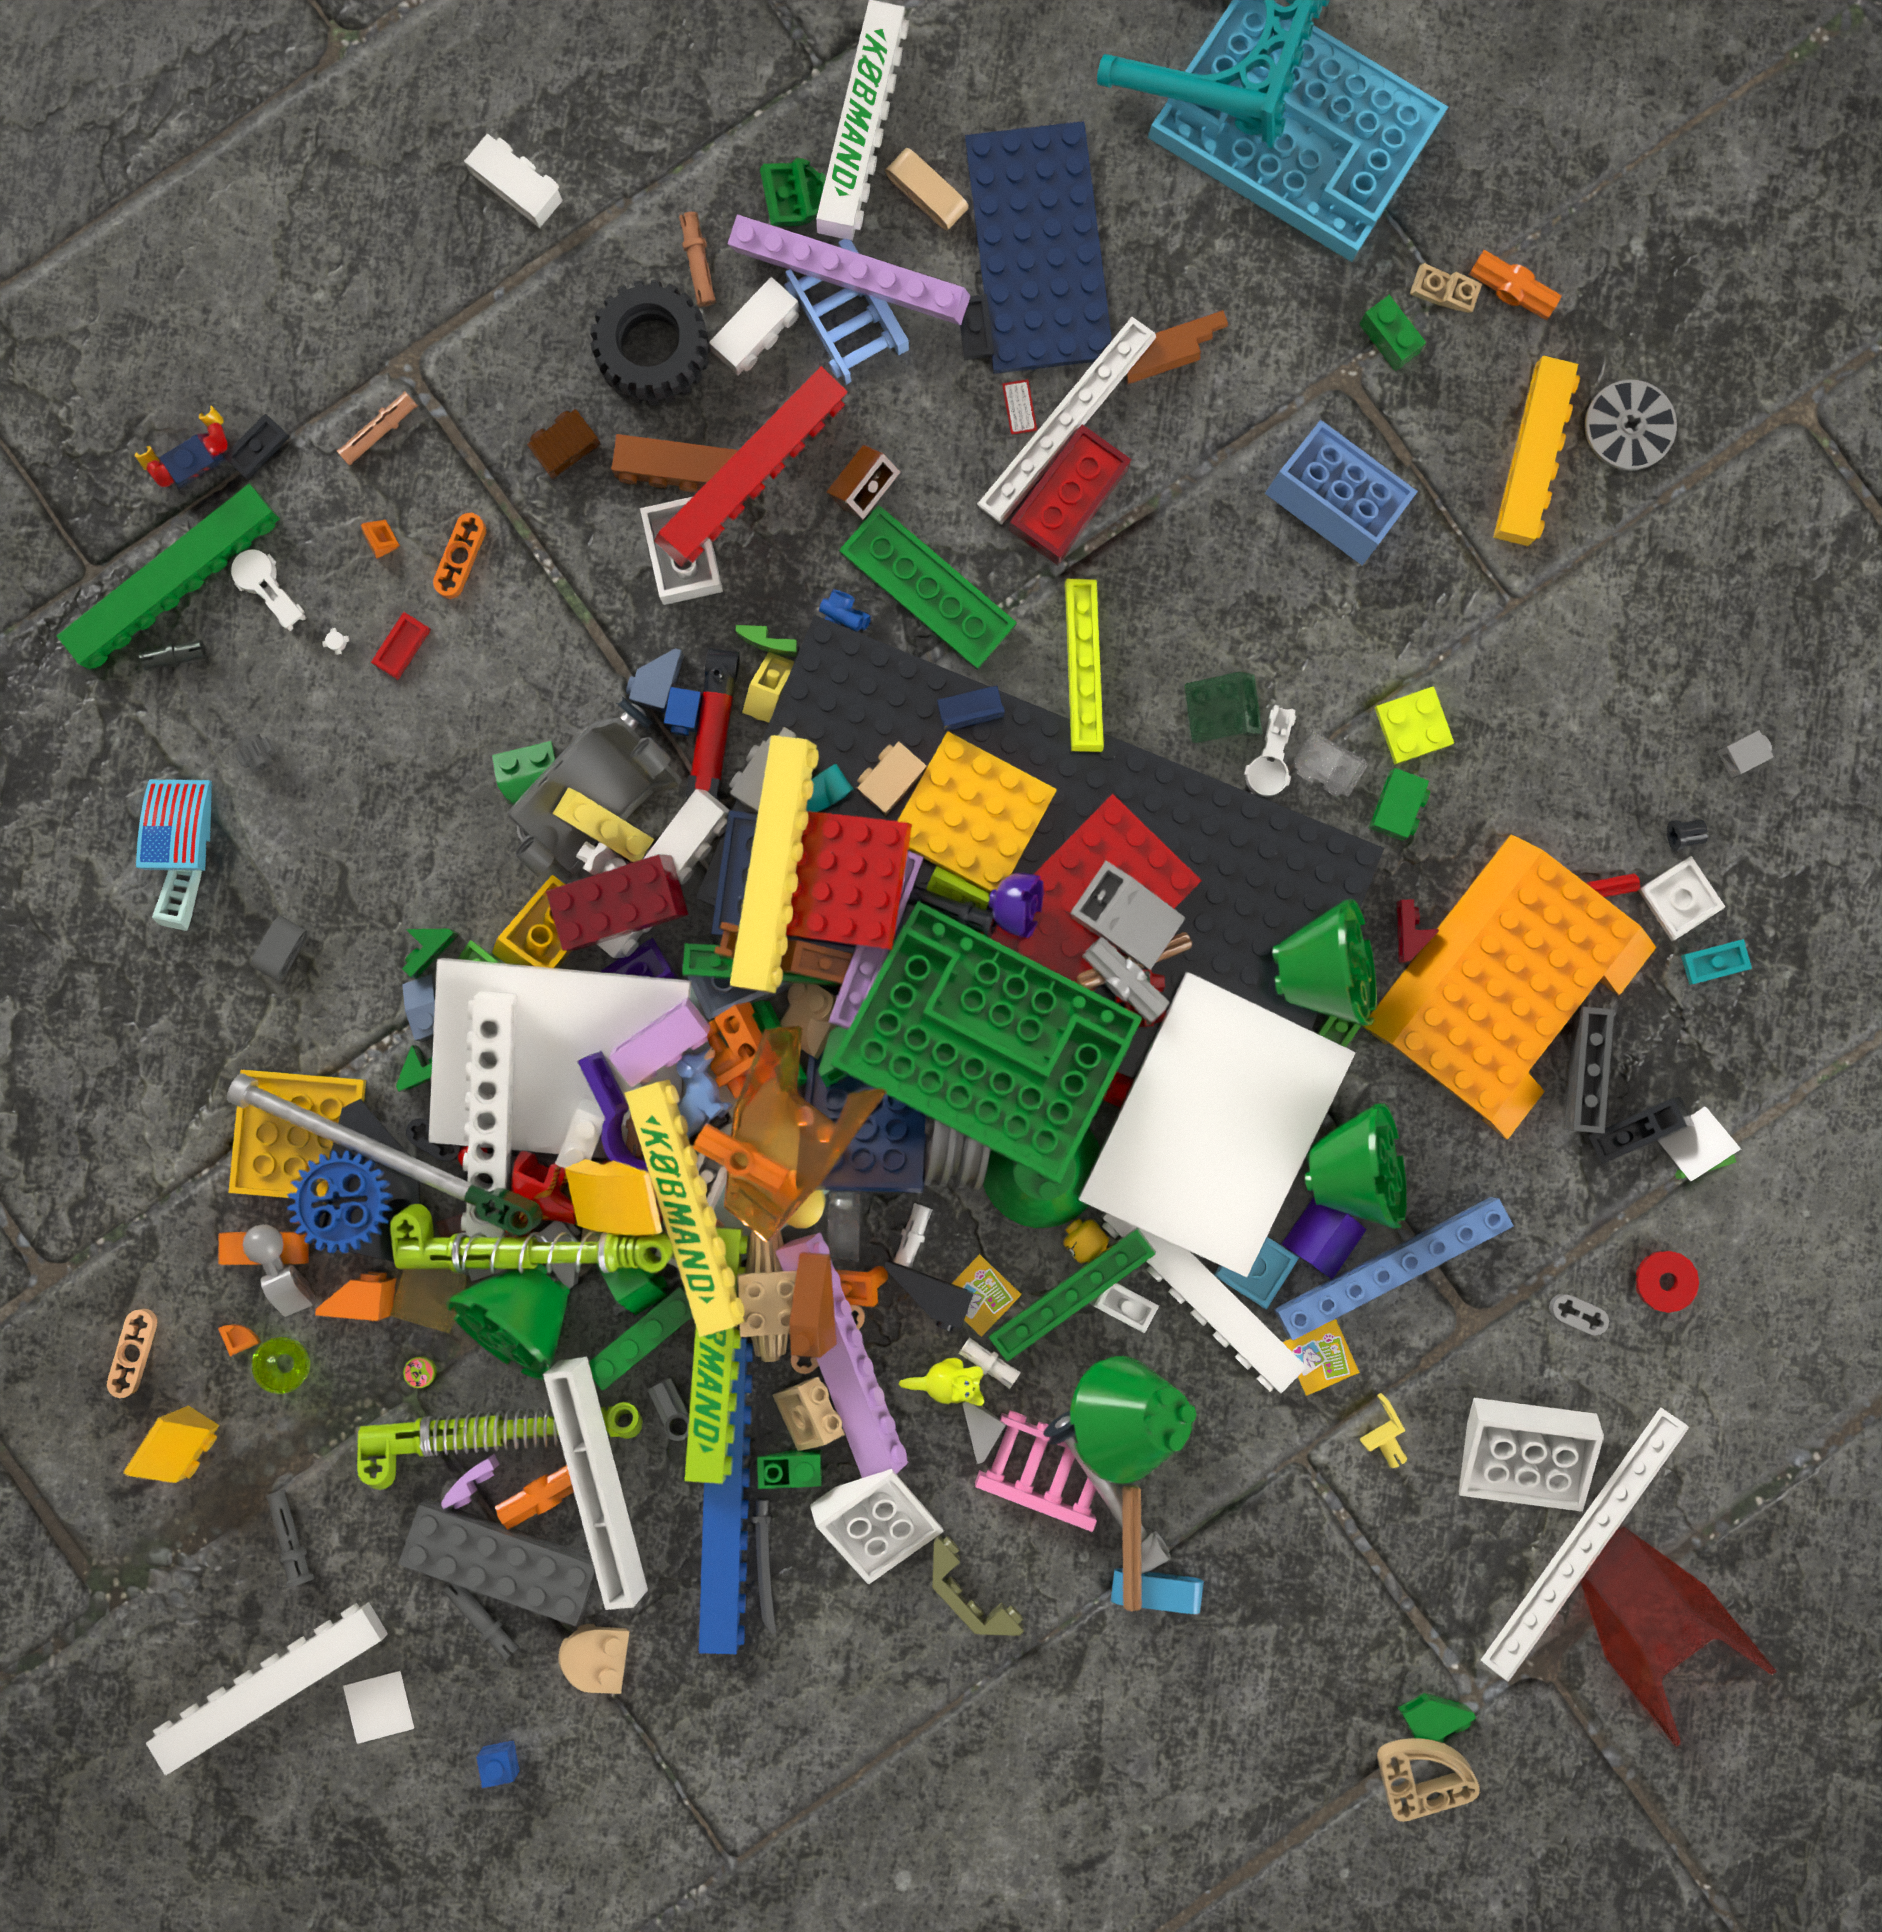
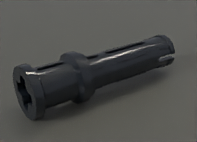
[907,884,998,938]

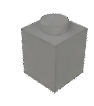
[1717,730,1774,778]

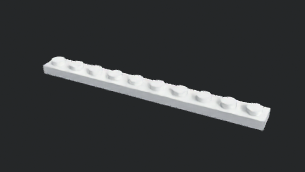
[1481,1408,1689,1681]

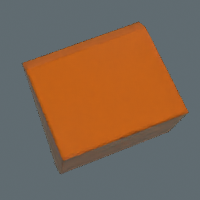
[361,520,400,559]

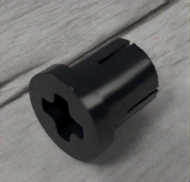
[1667,820,1708,851]

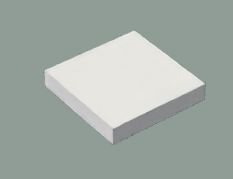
[1638,856,1725,941]

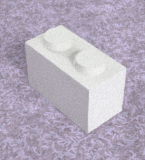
[555,1098,605,1168]

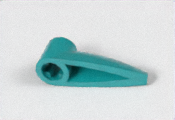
[806,764,854,812]

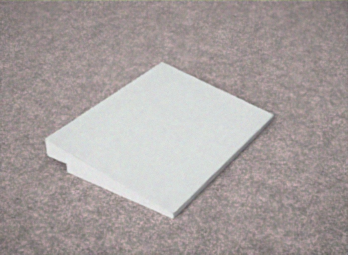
[428,958,691,1160]
[1078,972,1356,1277]

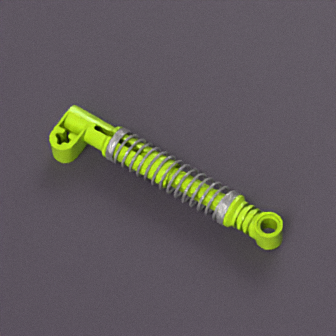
[357,1402,643,1490]

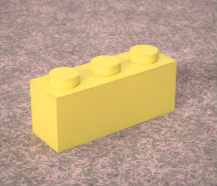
[552,787,654,863]

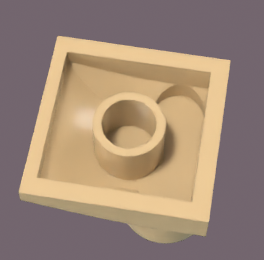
[780,983,837,1059]

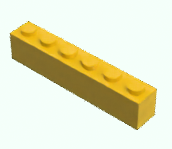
[1493,356,1580,546]

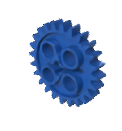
[287,1151,393,1254]

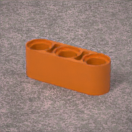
[218,1232,309,1265]

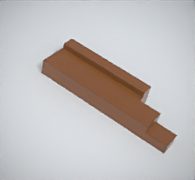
[1125,310,1228,384]

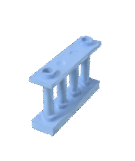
[784,239,909,385]

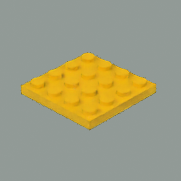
[898,731,1057,894]
[228,1070,366,1198]

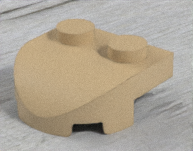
[558,1624,629,1694]

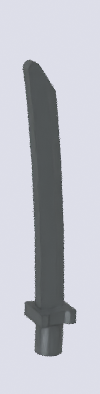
[753,1498,776,1634]

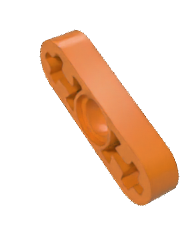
[433,513,486,599]

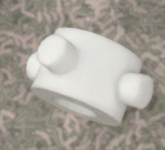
[322,628,349,655]

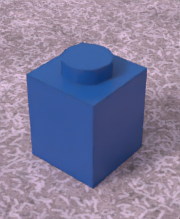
[664,687,703,736]
[476,1740,520,1788]

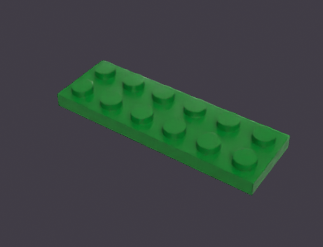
[839,505,1017,670]

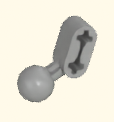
[243,1225,316,1317]

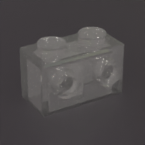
[1293,730,1367,797]

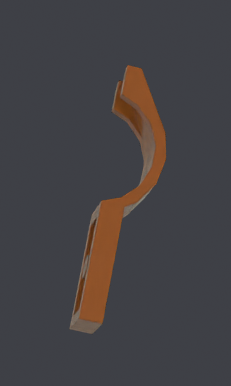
[714,922,853,985]

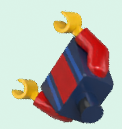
[135,406,228,490]

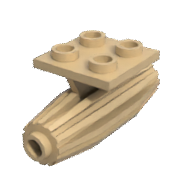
[737,1229,797,1362]

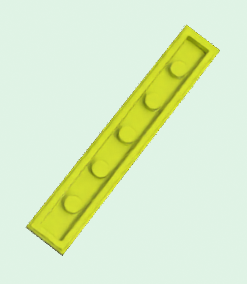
[1065,579,1104,752]

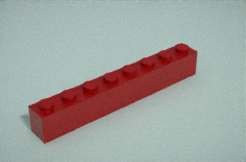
[654,366,848,567]

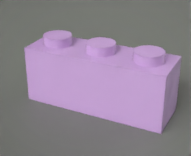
[609,997,710,1088]

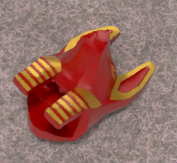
[504,1150,577,1237]

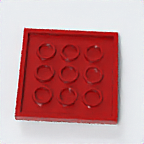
[785,811,912,950]

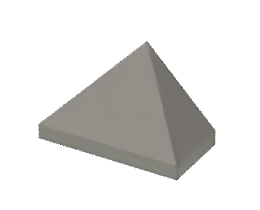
[962,1401,1006,1464]

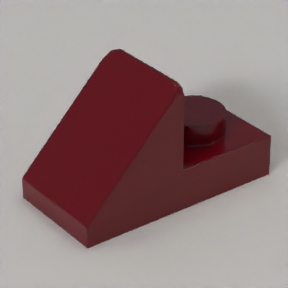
[1396,899,1440,963]

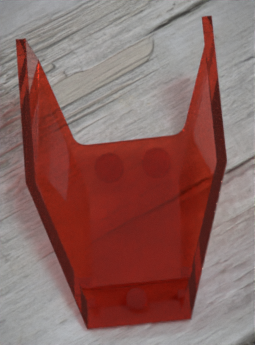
[1580,1526,1777,1747]

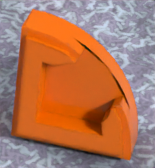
[218,1324,261,1356]

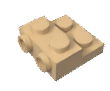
[772,1377,844,1451]

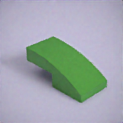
[736,625,798,657]

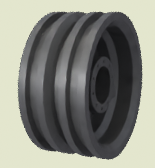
[924,1116,990,1190]

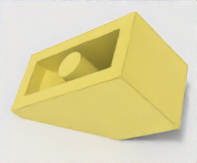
[742,652,794,723]

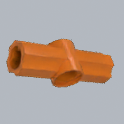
[1469,250,1562,321]
[693,1123,790,1195]
[495,1465,574,1530]

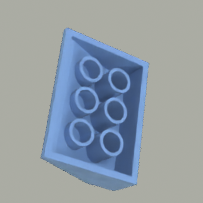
[1265,420,1418,565]

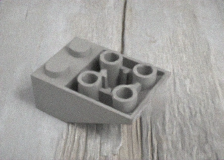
[1071,861,1186,970]

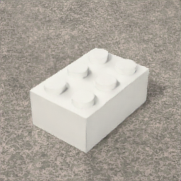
[640,497,723,605]

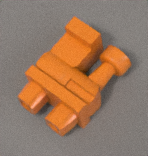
[706,1002,776,1099]

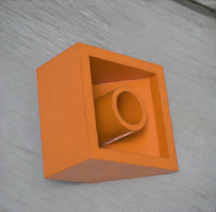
[315,1271,396,1321]

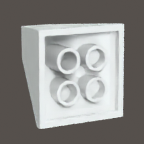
[810,1469,944,1585]

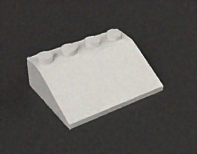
[1459,1398,1604,1512]

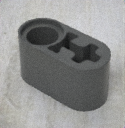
[250,916,308,981]

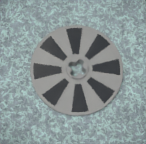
[1585,380,1677,471]

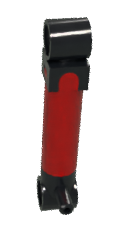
[685,648,740,803]

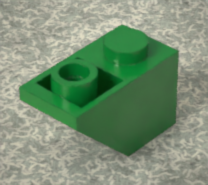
[757,1449,823,1489]
[1398,1693,1477,1743]

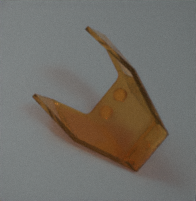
[724,1025,887,1242]

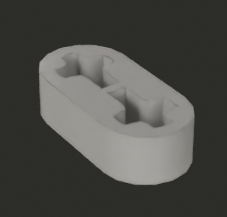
[1549,1294,1609,1335]

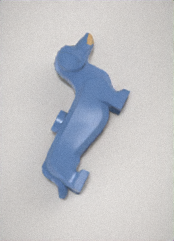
[676,1047,733,1138]

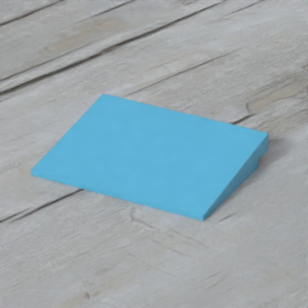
[1148,0,1448,262]

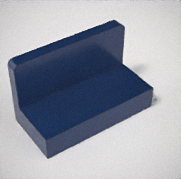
[937,685,1005,732]

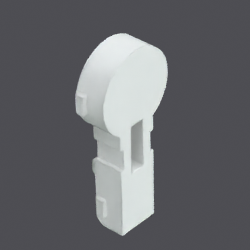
[231,550,306,631]
[1244,705,1296,797]

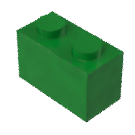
[1359,294,1426,371]
[1368,768,1430,841]

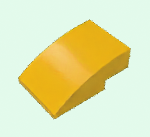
[565,1159,662,1235]

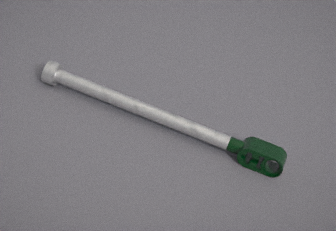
[227,1074,543,1235]

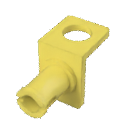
[1360,1393,1407,1468]

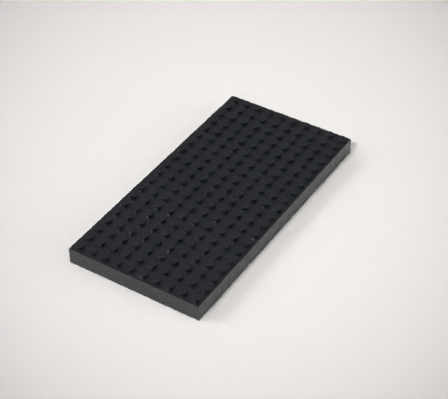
[696,615,1384,1080]

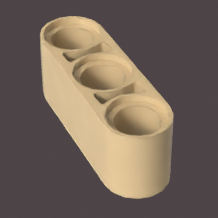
[885,148,969,231]

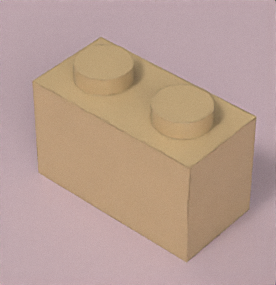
[857,741,927,816]

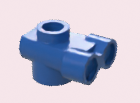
[819,590,871,632]

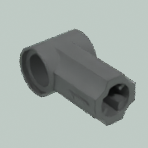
[647,1377,690,1441]

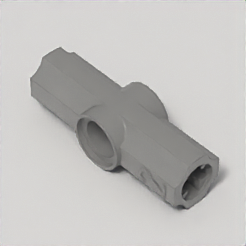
[1082,937,1170,1023]

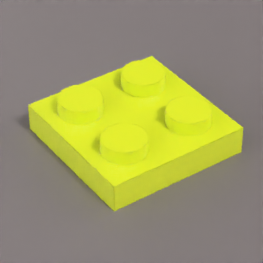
[1375,686,1454,765]

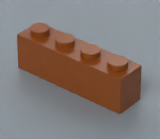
[611,434,738,492]

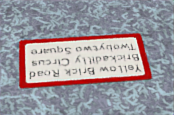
[1002,379,1037,435]

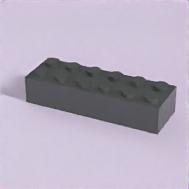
[398,1498,596,1626]

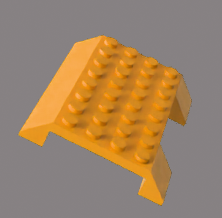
[1362,834,1657,1140]

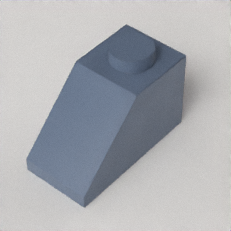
[626,648,684,713]
[402,974,436,1042]

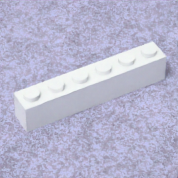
[597,789,729,958]

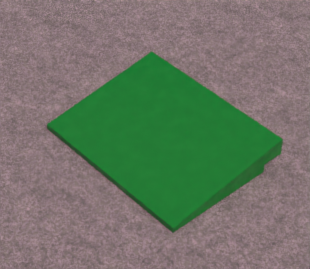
[830,901,1143,1184]

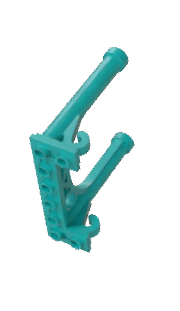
[1097,0,1330,148]

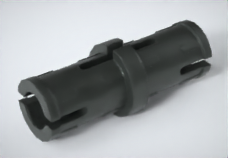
[140,640,207,671]

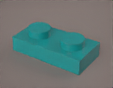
[1681,939,1752,985]

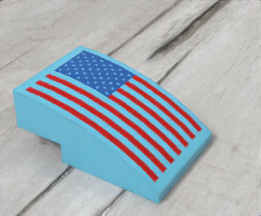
[136,779,212,871]

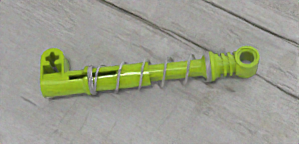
[390,1204,674,1274]

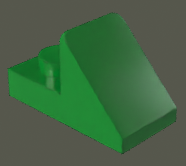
[402,929,459,979]
[396,1045,432,1092]

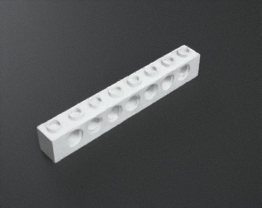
[461,992,517,1237]

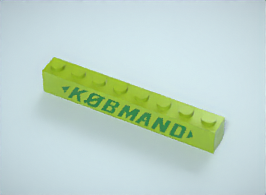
[685,1226,749,1484]

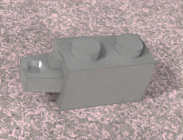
[729,727,796,813]

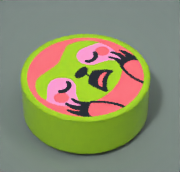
[403,1356,437,1388]

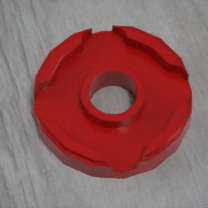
[1635,1250,1699,1313]

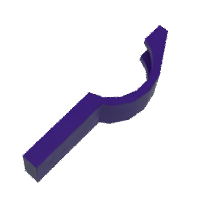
[577,1051,652,1183]

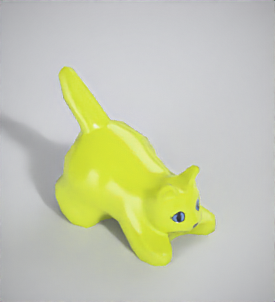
[899,1358,984,1406]

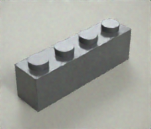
[1564,1007,1614,1134]

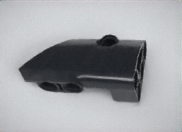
[313,1099,420,1262]

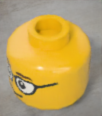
[1063,1218,1109,1264]

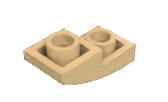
[1410,263,1482,313]

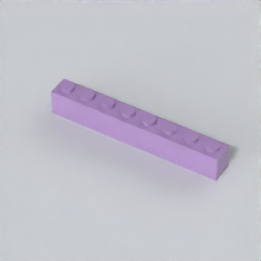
[728,214,971,325]
[776,1232,908,1478]

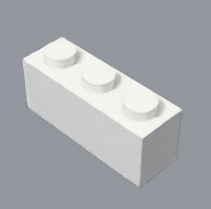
[464,134,562,228]
[709,277,800,376]

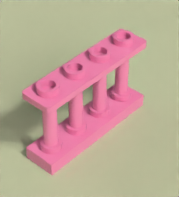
[975,1411,1097,1532]

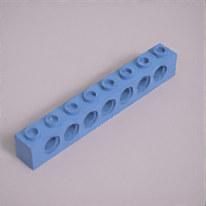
[1273,1197,1514,1340]

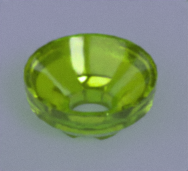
[251,1337,310,1394]

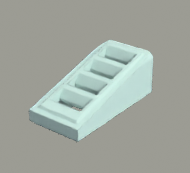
[152,870,202,931]

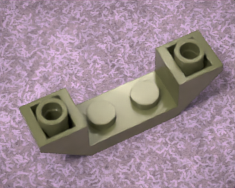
[932,1535,1024,1636]

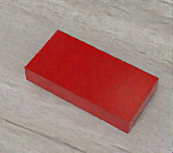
[371,612,431,680]

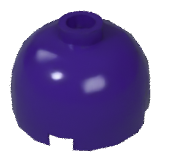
[989,873,1044,938]

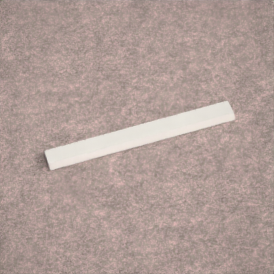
[977,317,1156,525]

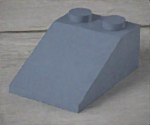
[682,964,793,1021]

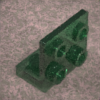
[1185,672,1262,743]

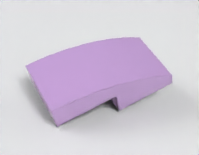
[441,1454,500,1509]

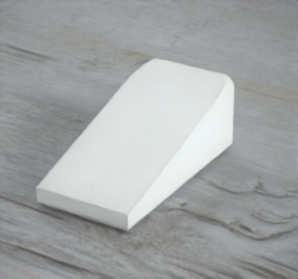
[1089,1283,1159,1333]

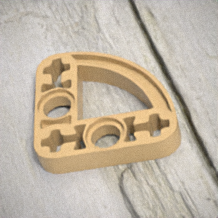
[1377,1739,1480,1822]

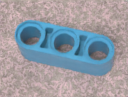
[1111,1568,1204,1614]

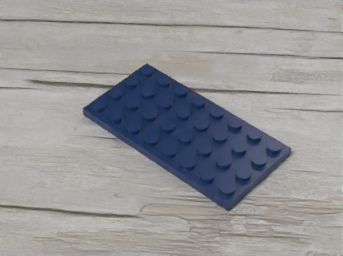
[965,121,1112,374]

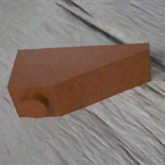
[789,1252,837,1358]

